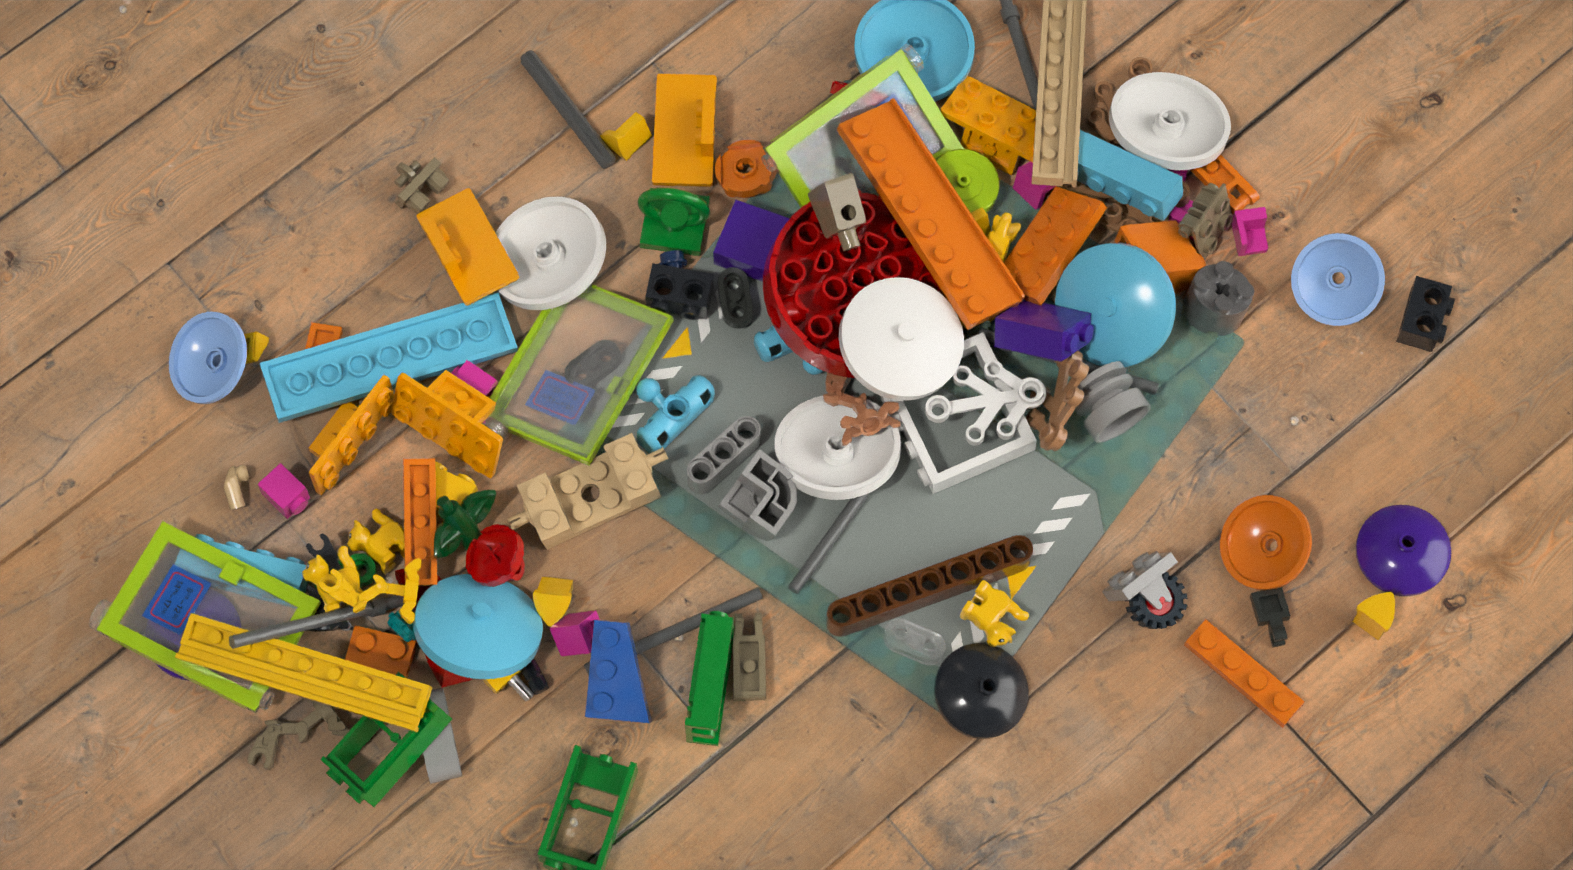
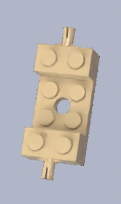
[507,433,668,550]

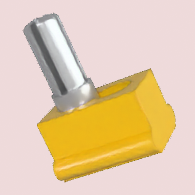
[483,671,534,701]

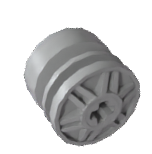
[1075,361,1151,443]

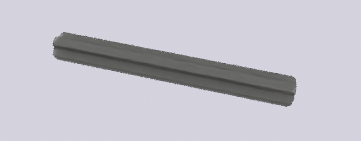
[520,50,615,169]

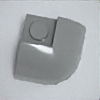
[718,449,797,541]

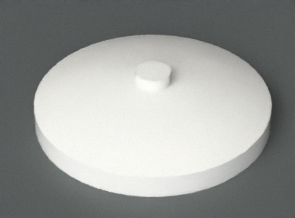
[1109,72,1231,170]
[496,196,606,310]
[839,277,964,400]
[775,394,901,500]

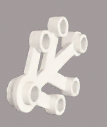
[925,360,1046,446]

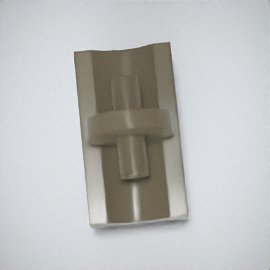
[394,157,449,214]

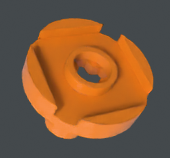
[715,140,777,198]

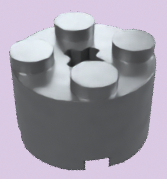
[1184,261,1254,336]

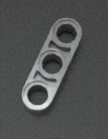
[687,416,761,494]
[423,688,462,784]

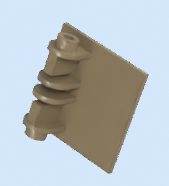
[1178,183,1233,260]

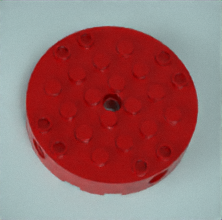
[763,190,950,378]

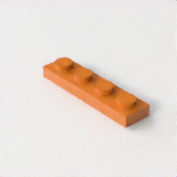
[403,458,437,587]
[1184,619,1305,728]

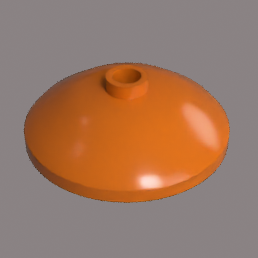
[1220,495,1312,590]

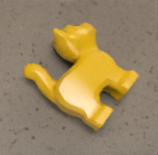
[987,212,1021,263]
[347,508,404,575]
[302,546,363,612]
[960,580,1029,647]

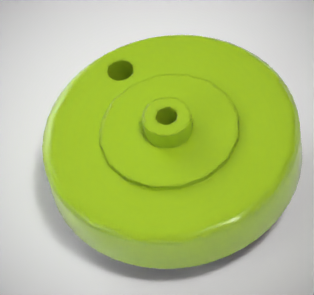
[936,149,1000,213]

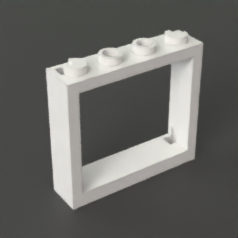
[881,332,1037,494]

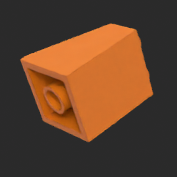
[1114,220,1206,294]

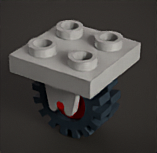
[1102,551,1188,629]

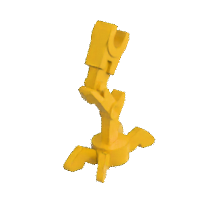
[319,558,421,624]

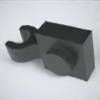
[1250,587,1291,647]

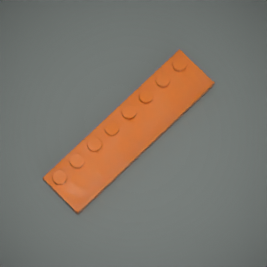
[836,98,1025,330]

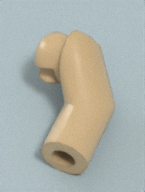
[224,465,250,510]

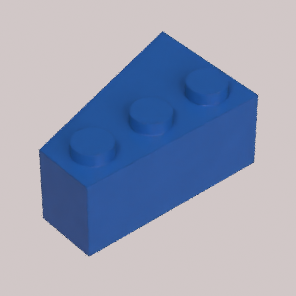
[585,619,652,723]

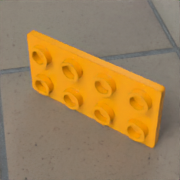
[652,74,717,187]
[940,76,1036,175]
[416,188,520,306]
[391,370,503,479]
[308,375,394,495]

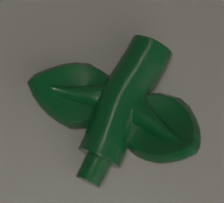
[434,490,497,559]

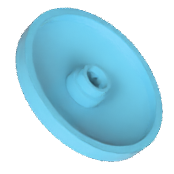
[854,0,975,105]
[1055,243,1176,367]
[413,574,543,679]

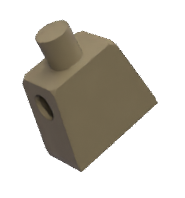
[808,173,866,252]

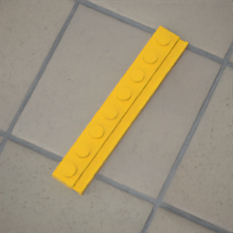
[175,613,433,733]

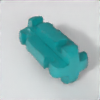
[387,611,416,642]

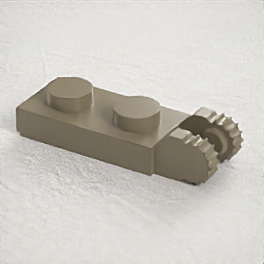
[733,613,766,701]

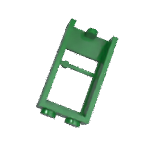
[685,611,734,746]
[320,672,452,807]
[537,745,638,870]

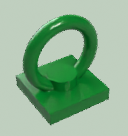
[637,187,710,256]

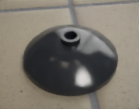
[934,643,1029,739]

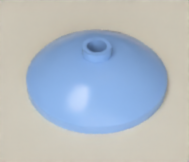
[1291,233,1385,326]
[169,311,247,404]

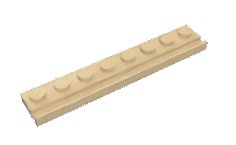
[1032,0,1087,187]

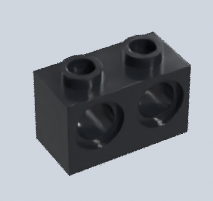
[645,263,714,320]
[1396,276,1455,352]

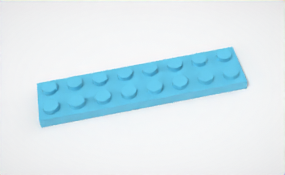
[260,293,518,423]

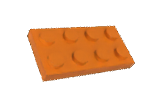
[1004,186,1107,306]

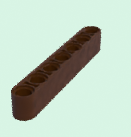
[826,535,1033,637]

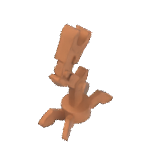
[823,372,901,446]

